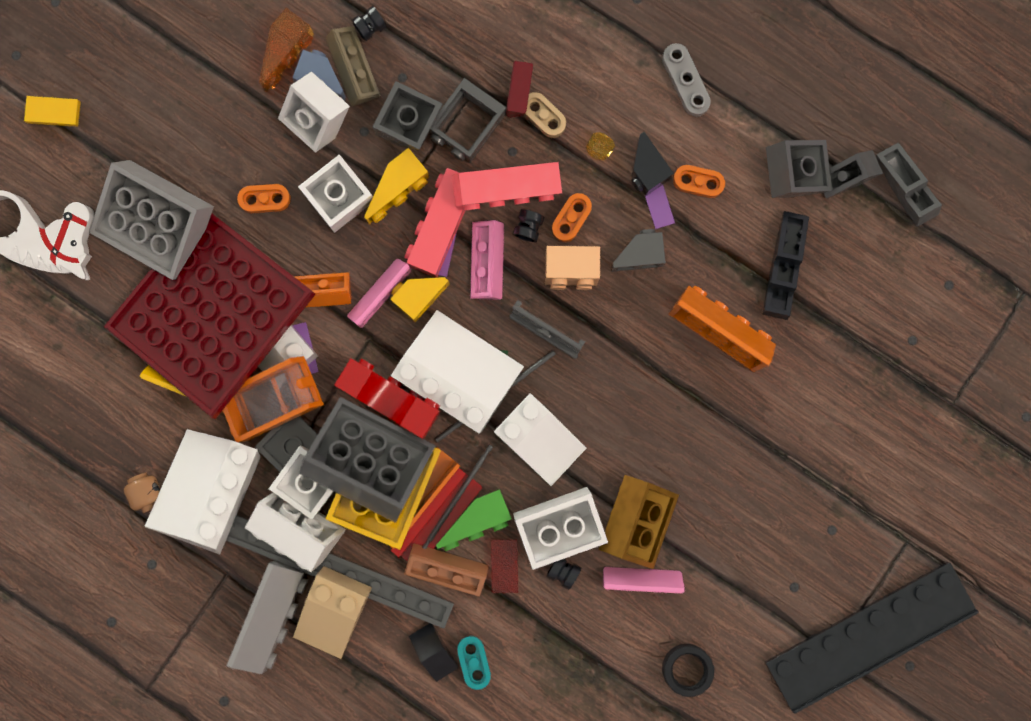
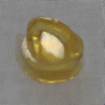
[586,132,615,160]

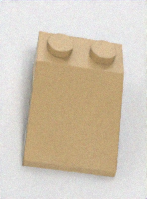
[293,566,372,659]

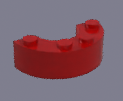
[334,358,441,439]

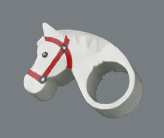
[0,190,95,280]

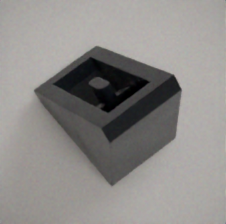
[409,623,459,682]

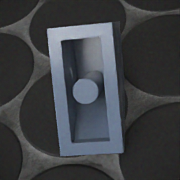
[293,49,346,101]

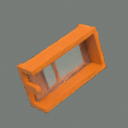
[223,356,324,443]

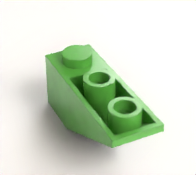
[436,489,512,551]

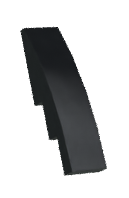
[762,211,809,320]

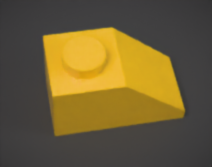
[390,277,450,323]

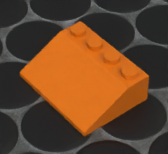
[669,286,776,372]

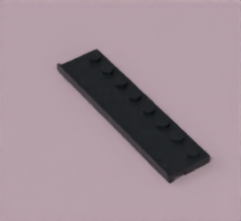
[764,562,979,714]

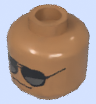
[124,472,161,514]

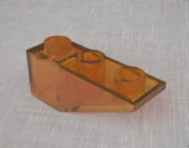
[259,7,314,93]

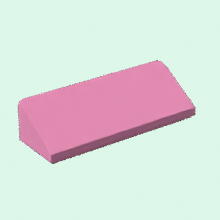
[470,220,504,300]
[347,259,411,328]
[602,567,684,594]

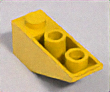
[364,148,429,224]

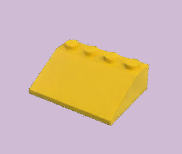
[326,448,441,550]

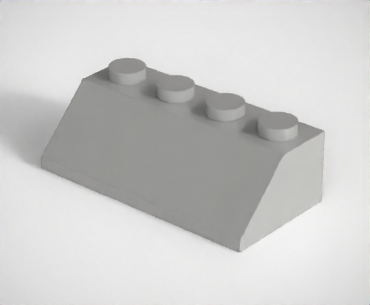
[227,561,308,674]

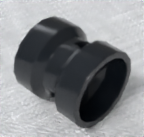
[351,6,387,42]
[513,209,545,243]
[546,558,582,590]

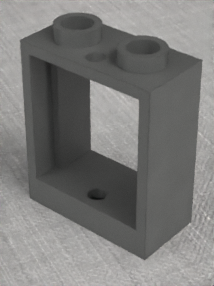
[429,78,506,163]

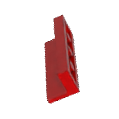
[391,468,482,562]

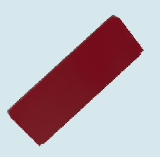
[506,61,533,118]

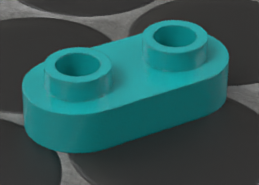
[457,635,491,690]

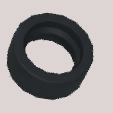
[662,644,714,697]

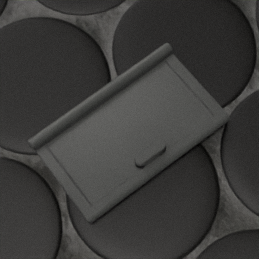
[509,300,585,359]

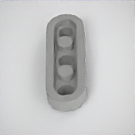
[662,44,711,117]

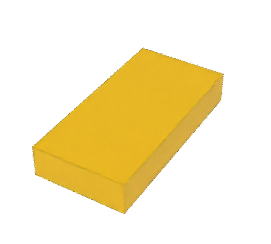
[24,96,80,127]

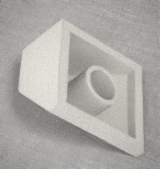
[269,445,334,520]

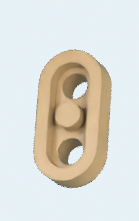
[524,92,566,138]

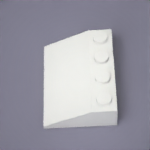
[391,310,524,434]
[144,429,261,554]

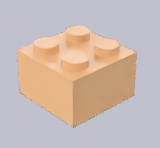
[545,246,600,290]

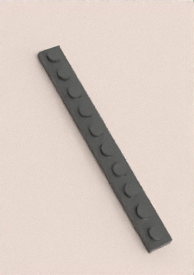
[226,515,454,629]

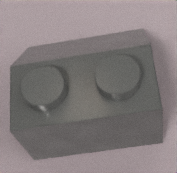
[373,81,443,151]
[766,140,832,198]

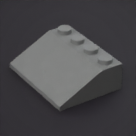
[89,160,214,280]

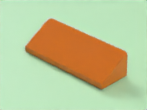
[294,272,351,308]

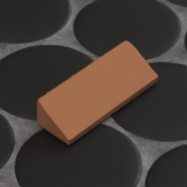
[404,544,488,597]

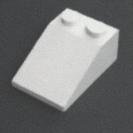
[494,393,586,486]

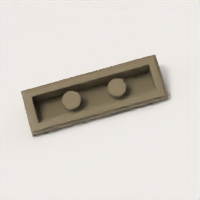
[326,26,381,106]

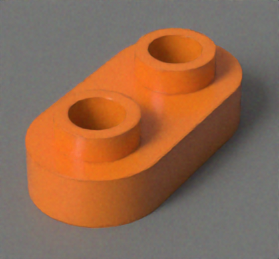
[673,165,725,198]
[237,184,291,213]
[552,193,592,242]

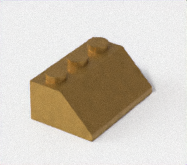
[598,475,679,569]

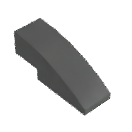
[876,142,942,227]

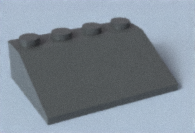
[299,397,436,523]

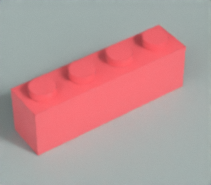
[452,162,562,211]
[405,168,465,278]

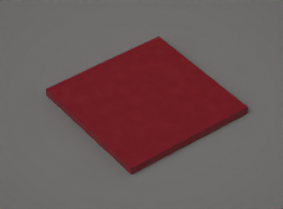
[104,213,316,419]

